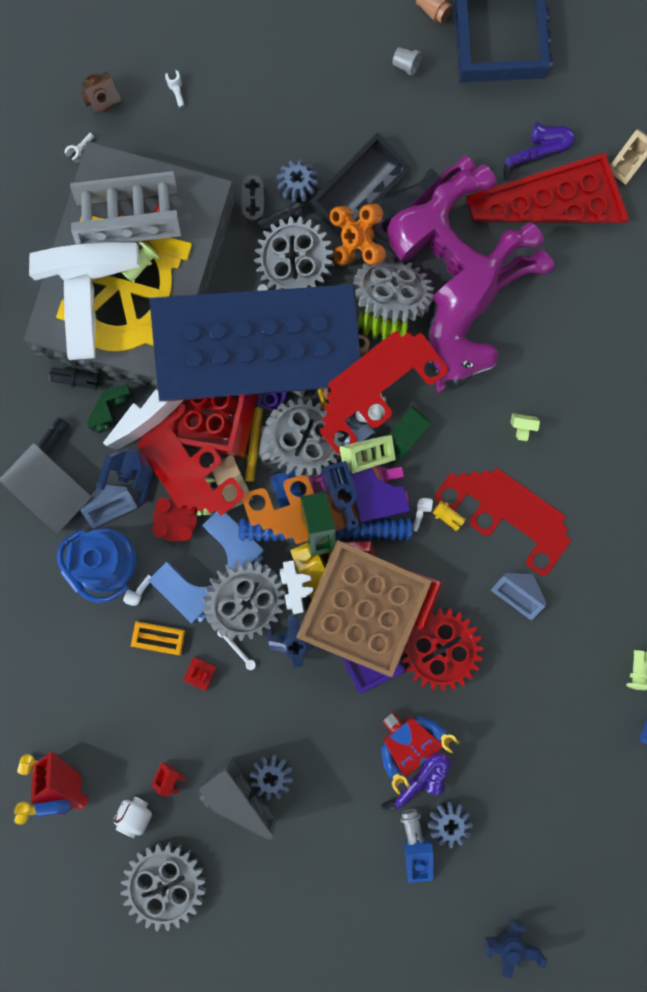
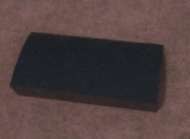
[307,132,411,235]

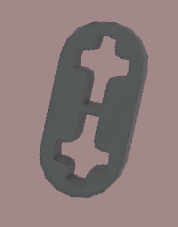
[241,175,264,224]

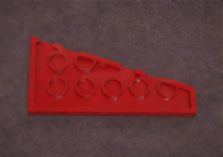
[465,152,629,223]

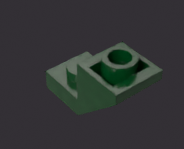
[87,383,134,433]
[380,406,431,466]
[300,492,336,556]

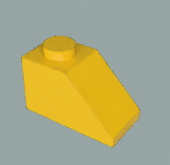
[290,543,326,600]

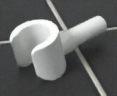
[165,70,185,108]
[65,133,94,163]
[413,498,433,532]
[123,575,151,606]

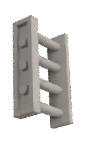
[70,171,181,245]

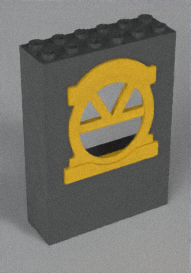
[23,141,236,390]

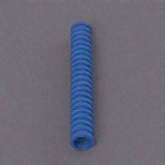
[239,518,413,541]

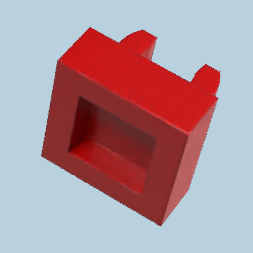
[183,657,217,691]
[151,762,185,797]

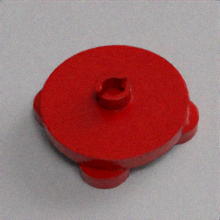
[152,498,197,542]

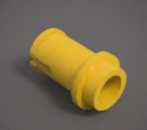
[432,501,465,531]

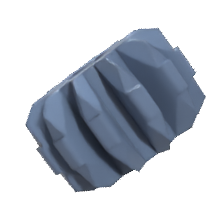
[277,159,318,203]
[249,755,293,800]
[428,802,473,848]

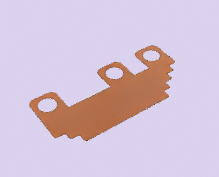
[242,455,382,544]

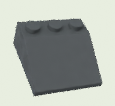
[199,758,277,840]

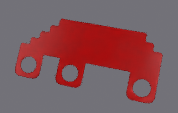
[320,331,448,455]
[137,402,244,516]
[434,468,571,576]

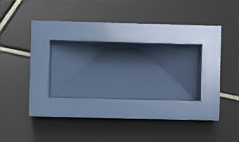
[81,485,138,529]
[491,573,547,621]

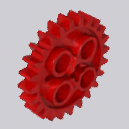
[402,608,483,692]

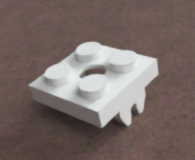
[280,561,313,614]

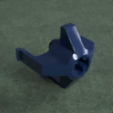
[96,448,154,504]
[267,615,317,667]
[483,919,547,978]

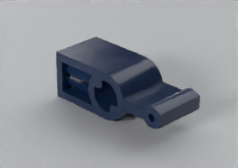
[321,461,359,534]

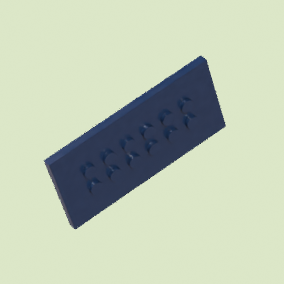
[149,284,360,402]

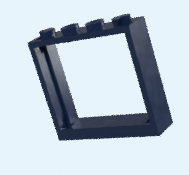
[454,0,553,82]

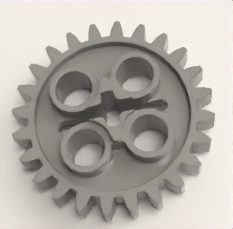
[254,217,335,290]
[353,258,434,323]
[263,398,344,479]
[202,559,285,641]
[121,842,206,931]

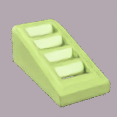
[340,435,396,473]

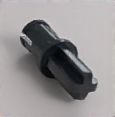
[48,367,100,390]

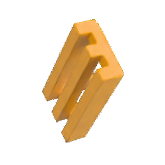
[131,621,186,656]

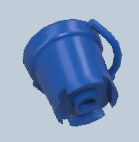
[57,528,137,603]

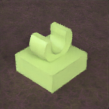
[510,413,540,441]

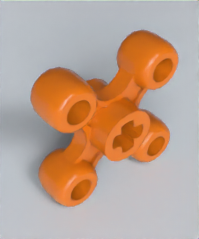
[330,203,386,266]

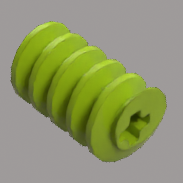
[357,306,409,340]

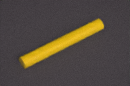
[245,407,263,482]

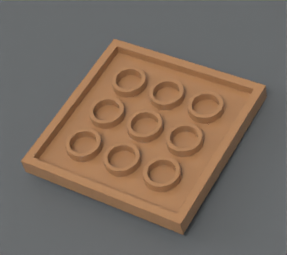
[296,541,432,677]

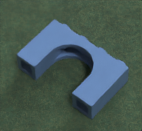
[148,511,265,623]

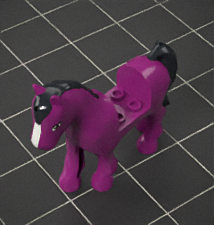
[371,155,555,393]

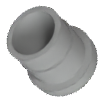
[392,47,421,76]

